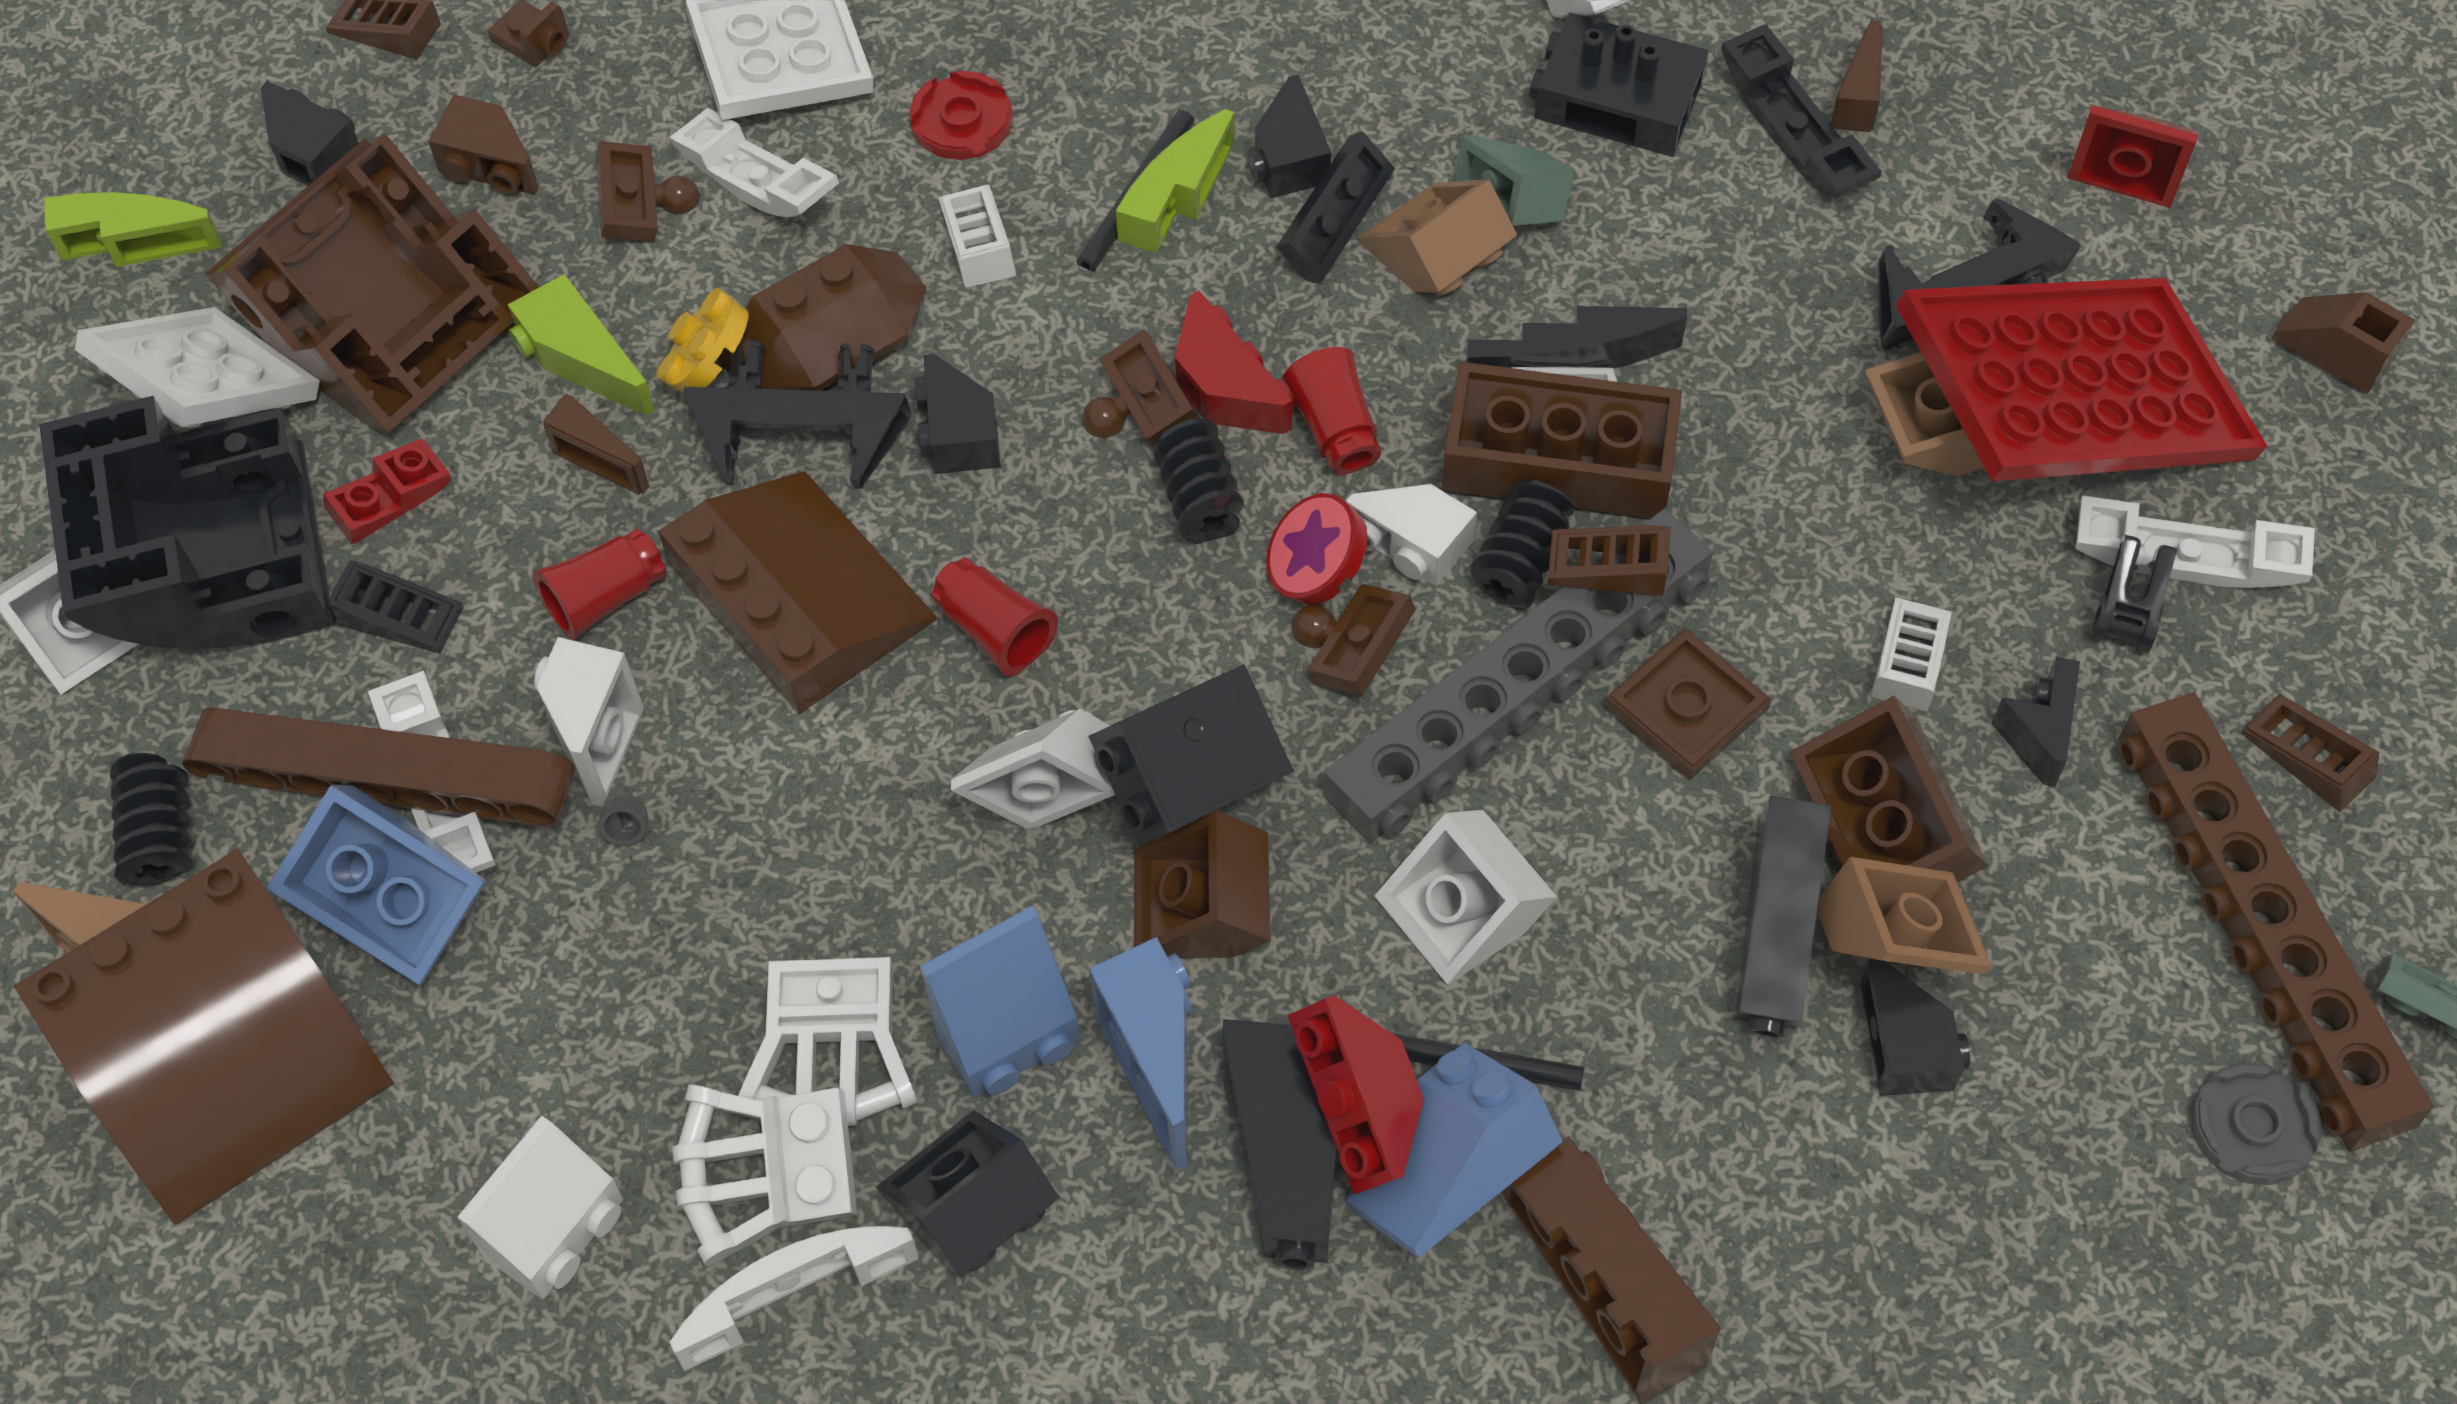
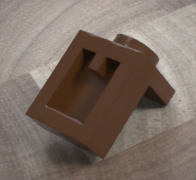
[487,0,570,68]

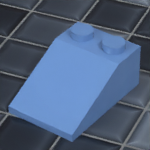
[266,785,487,985]
[920,906,1080,1099]
[1089,937,1192,1170]
[1345,1043,1563,1258]

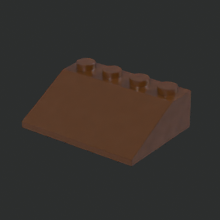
[658,471,937,715]

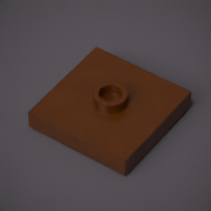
[1604,627,1772,780]

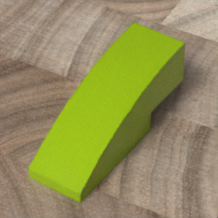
[1116,109,1235,253]
[44,192,222,267]

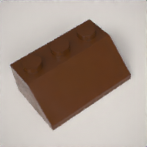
[1790,695,1989,882]

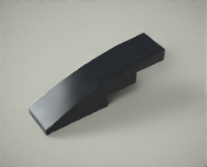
[1466,306,1687,369]

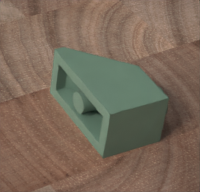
[1454,135,1574,226]

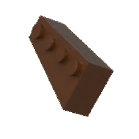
[1501,1136,1721,1404]

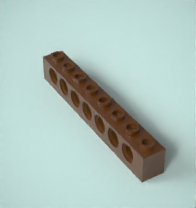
[2118,692,2434,1152]

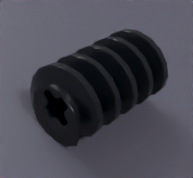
[1153,418,1244,544]
[1471,480,1575,609]
[110,753,193,886]

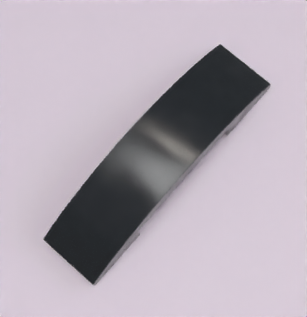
[1721,24,1881,199]

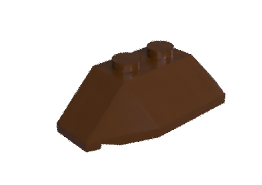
[717,244,926,391]

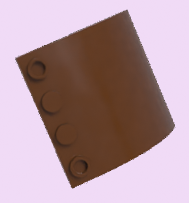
[204,134,539,434]
[14,848,395,1225]

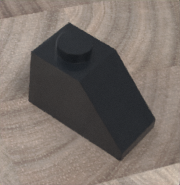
[1248,75,1331,199]
[1860,959,1970,1096]

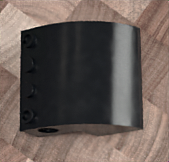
[39,395,335,649]

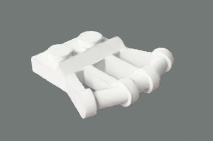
[739,957,917,1127]
[672,1084,857,1266]

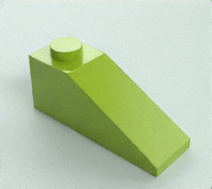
[508,274,655,415]

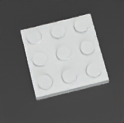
[686,0,873,120]
[75,307,320,428]

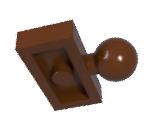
[596,141,700,242]
[1082,329,1200,447]
[1291,584,1416,697]

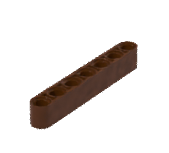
[182,708,575,827]

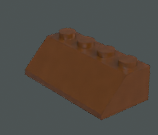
[1442,361,1682,518]

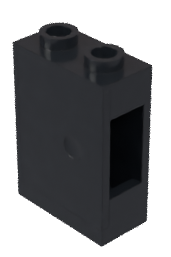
[1529,12,1708,157]
[1088,664,1294,845]

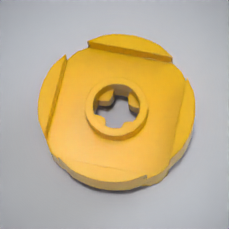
[656,288,748,394]

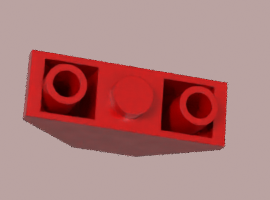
[1175,290,1295,434]
[1287,995,1424,1195]

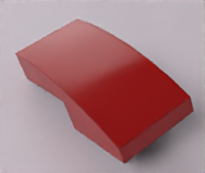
[323,438,451,544]

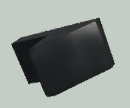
[1992,657,2080,787]

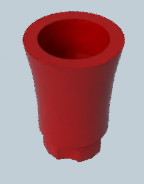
[1282,347,1382,475]
[533,529,667,641]
[931,557,1058,676]

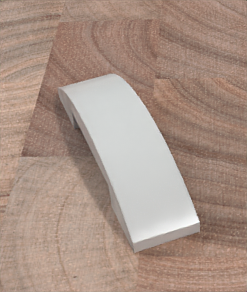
[669,108,839,217]
[2075,496,2315,588]
[368,671,495,873]
[670,1226,919,1371]

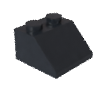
[876,1110,1060,1278]

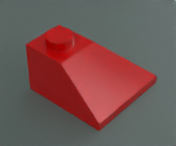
[2067,105,2198,208]

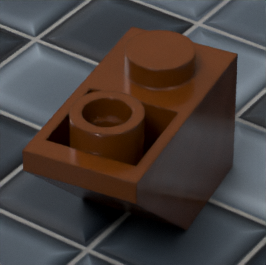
[428,95,539,195]
[2271,292,2415,394]

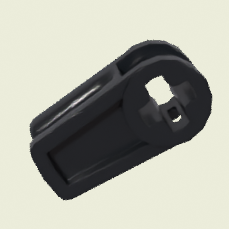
[2091,534,2177,654]

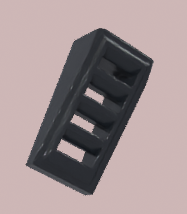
[328,560,464,654]

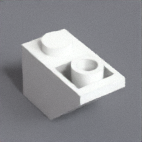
[1346,484,1477,586]

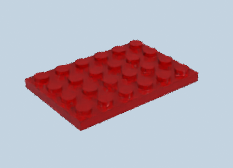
[1895,278,2268,481]

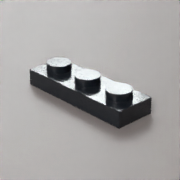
[1276,131,1395,283]

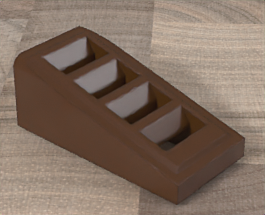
[326,0,441,60]
[1831,20,1883,132]
[543,394,649,495]
[1547,525,1671,596]
[2242,694,2379,812]

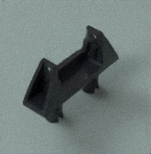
[1878,198,2081,351]
[683,340,912,489]

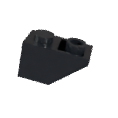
[260,81,359,186]
[915,354,1001,474]

